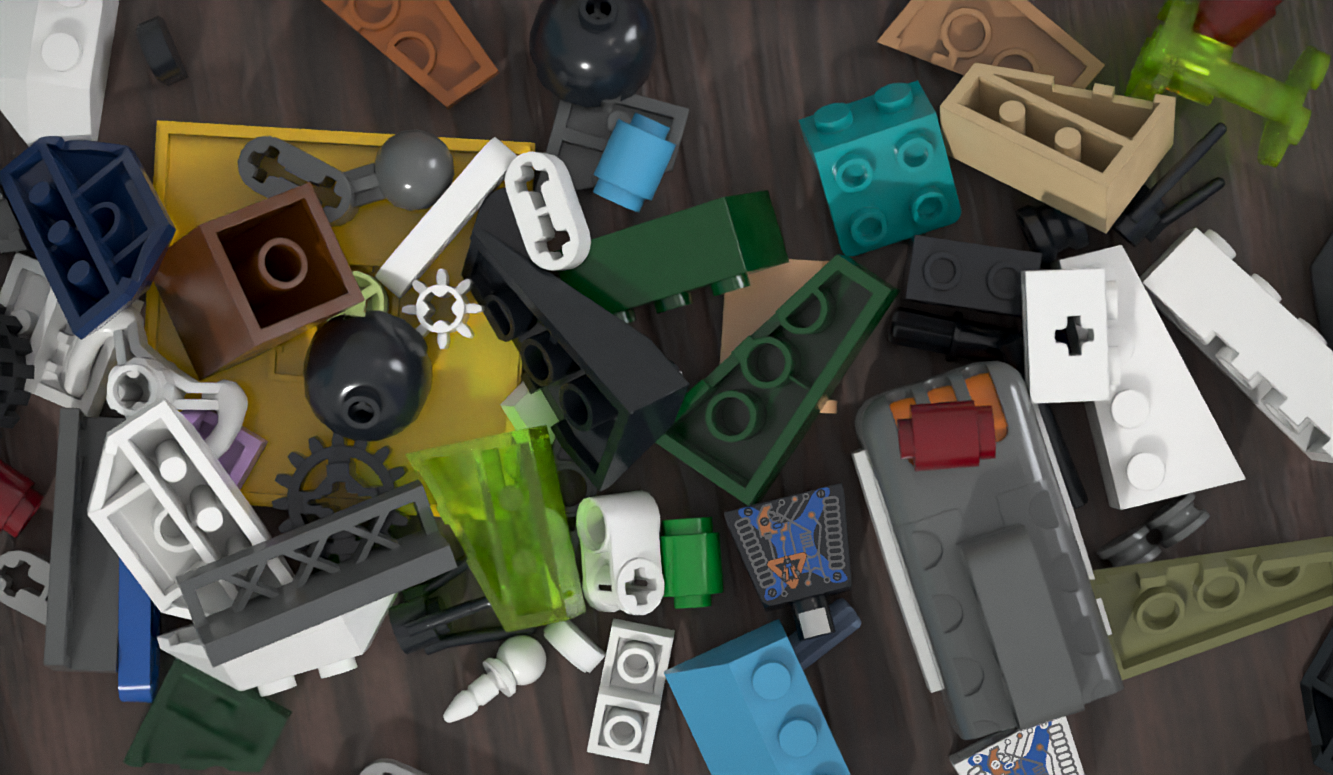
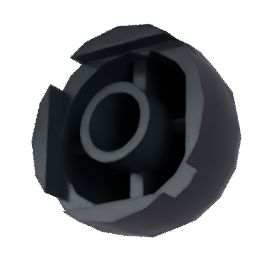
[529,0,657,107]
[304,310,433,441]

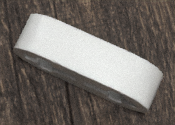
[505,152,591,271]

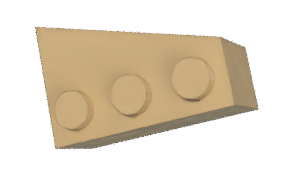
[940,62,1176,233]

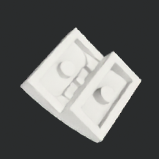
[0,252,144,417]

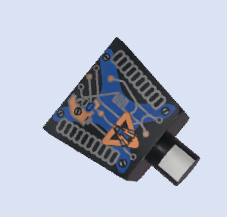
[724,483,852,641]

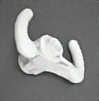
[64,306,248,459]

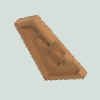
[877,0,1105,89]

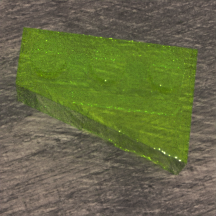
[405,425,586,632]

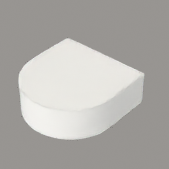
[544,611,606,673]

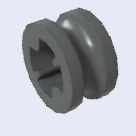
[1145,492,1210,549]
[1097,523,1162,568]

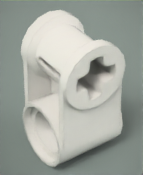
[576,490,665,615]

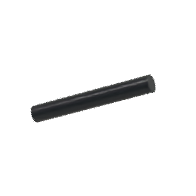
[997,333,1088,510]

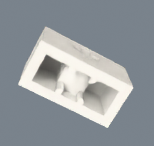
[1021,268,1121,404]

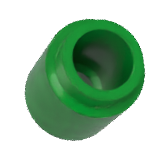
[659,517,724,609]

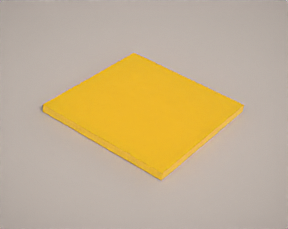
[145,120,536,521]

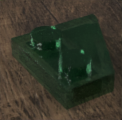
[123,657,292,772]

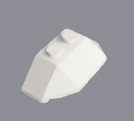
[0,0,119,146]
[87,396,295,620]
[157,591,400,697]

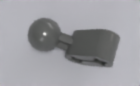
[238,129,455,227]

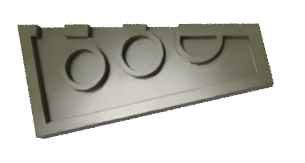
[1090,536,1333,680]

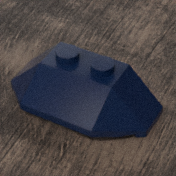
[0,136,176,340]

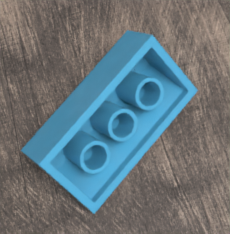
[664,619,851,775]

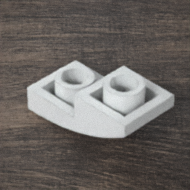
[587,618,675,764]

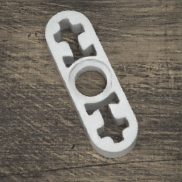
[375,137,518,298]

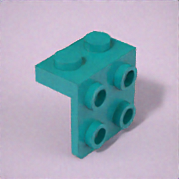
[798,80,961,256]

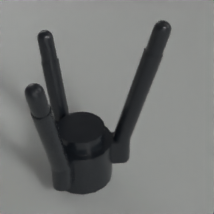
[1111,122,1227,248]
[389,526,537,655]

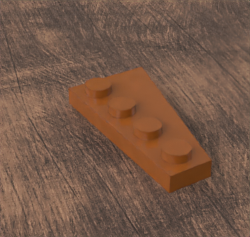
[321,0,500,109]

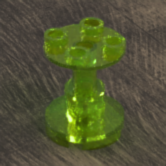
[1124,0,1331,168]

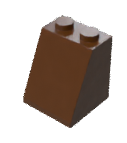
[154,182,365,381]

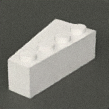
[1050,245,1246,510]

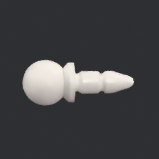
[443,635,546,723]

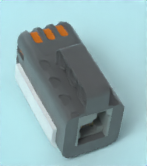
[851,361,1124,740]

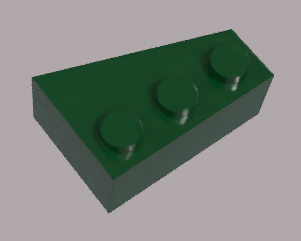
[554,190,789,324]

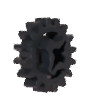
[272,433,411,562]

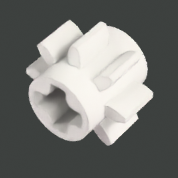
[402,269,484,349]

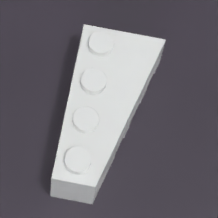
[1139,228,1333,463]

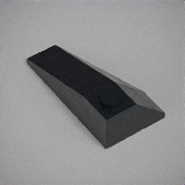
[461,229,690,492]

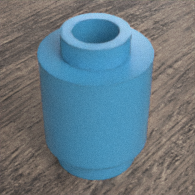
[593,112,676,213]

